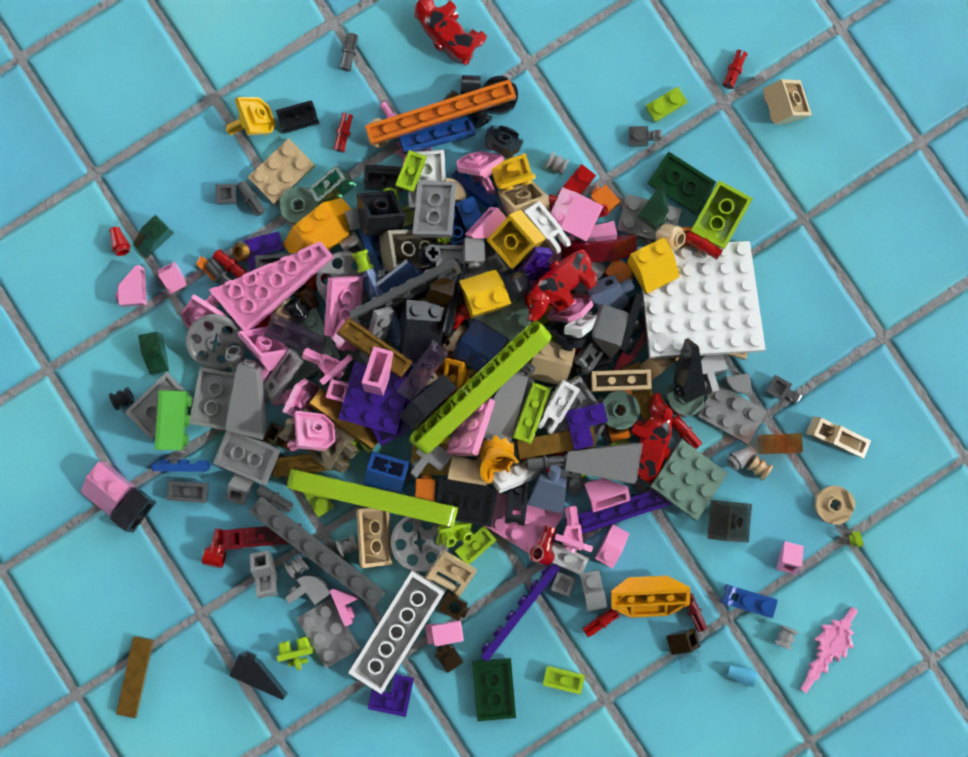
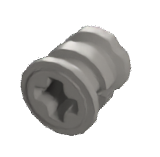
[545,151,569,175]
[335,534,359,558]
[284,554,309,580]
[774,625,799,650]

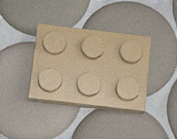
[248,138,316,205]

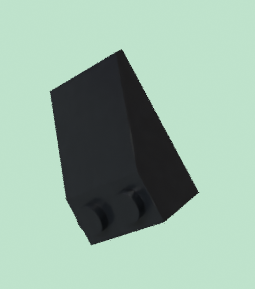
[400,300,444,365]

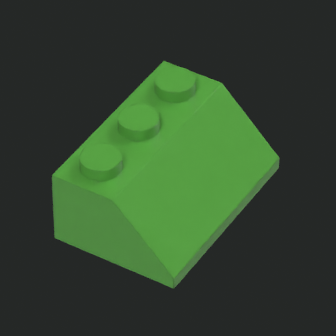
[154,390,192,450]

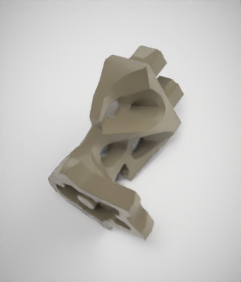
[279,409,358,473]

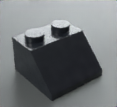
[356,191,405,236]

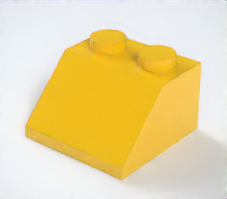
[487,210,546,269]
[627,238,680,295]
[458,270,511,318]

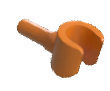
[196,256,216,282]

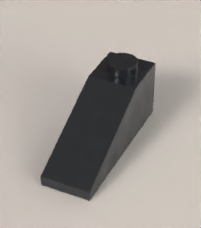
[673,338,706,403]
[398,374,457,430]
[230,651,288,700]

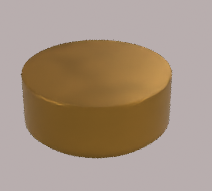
[233,242,250,262]

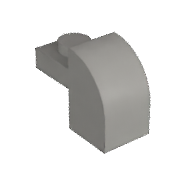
[701,354,727,397]
[410,446,452,478]
[249,550,278,599]
[579,570,607,612]
[285,574,331,605]

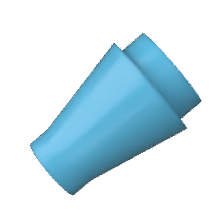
[727,665,758,687]

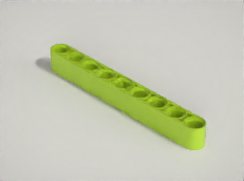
[410,321,551,454]
[286,469,458,527]

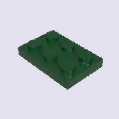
[647,151,716,215]
[472,657,516,722]

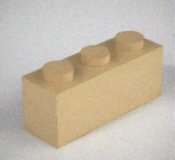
[590,369,652,392]

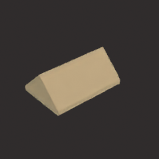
[356,508,392,568]

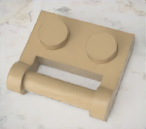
[425,550,477,597]

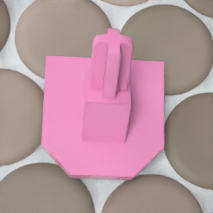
[456,151,504,197]
[181,293,227,329]
[547,293,594,323]
[302,348,353,385]
[271,379,319,416]
[287,411,336,451]
[553,506,593,553]

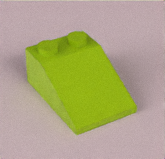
[691,180,753,249]

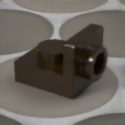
[434,643,464,673]

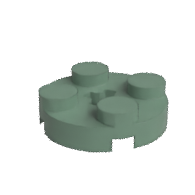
[280,187,319,224]
[665,382,705,418]
[602,391,640,430]

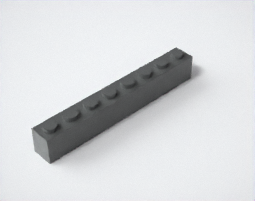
[249,496,386,608]

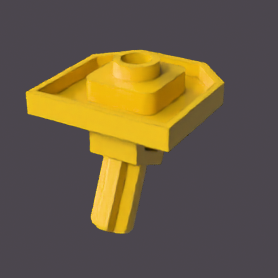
[225,97,276,135]

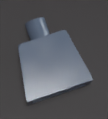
[585,275,635,310]
[527,466,567,514]

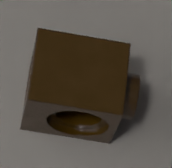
[438,591,469,621]

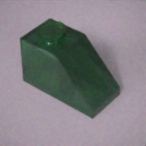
[309,165,356,204]
[637,183,669,231]
[133,215,174,258]
[138,332,170,375]

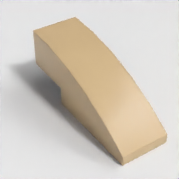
[806,416,871,458]

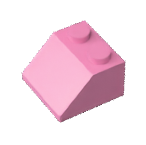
[550,188,603,241]
[237,326,289,371]
[80,462,135,516]

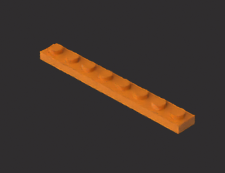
[365,79,516,146]

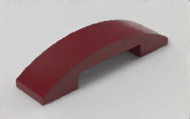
[561,234,637,262]
[612,313,647,371]
[222,524,301,550]

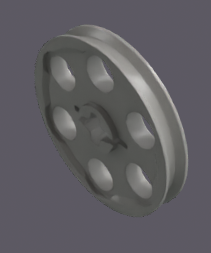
[316,252,369,304]
[186,314,245,369]
[391,516,448,571]

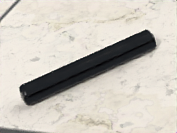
[441,263,467,336]

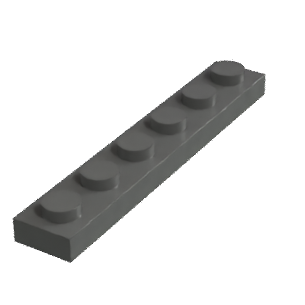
[349,258,462,325]

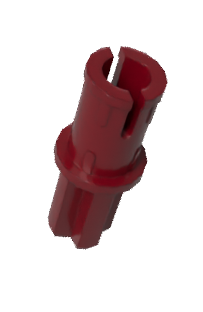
[686,593,707,632]

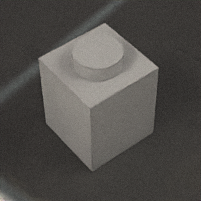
[462,238,485,269]

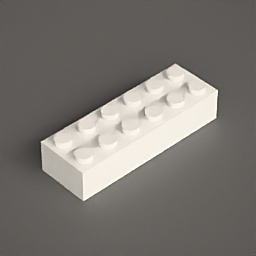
[348,570,445,694]

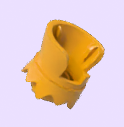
[479,435,519,484]

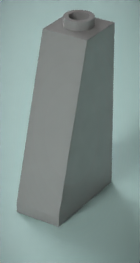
[225,359,268,440]
[484,370,528,443]
[564,443,643,484]

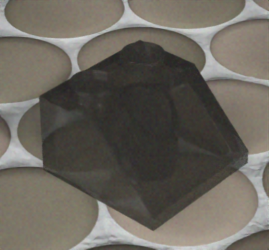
[707,500,752,542]

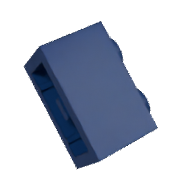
[450,196,482,245]
[363,451,411,494]

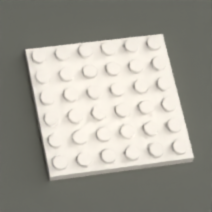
[636,241,766,359]

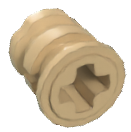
[746,455,773,481]

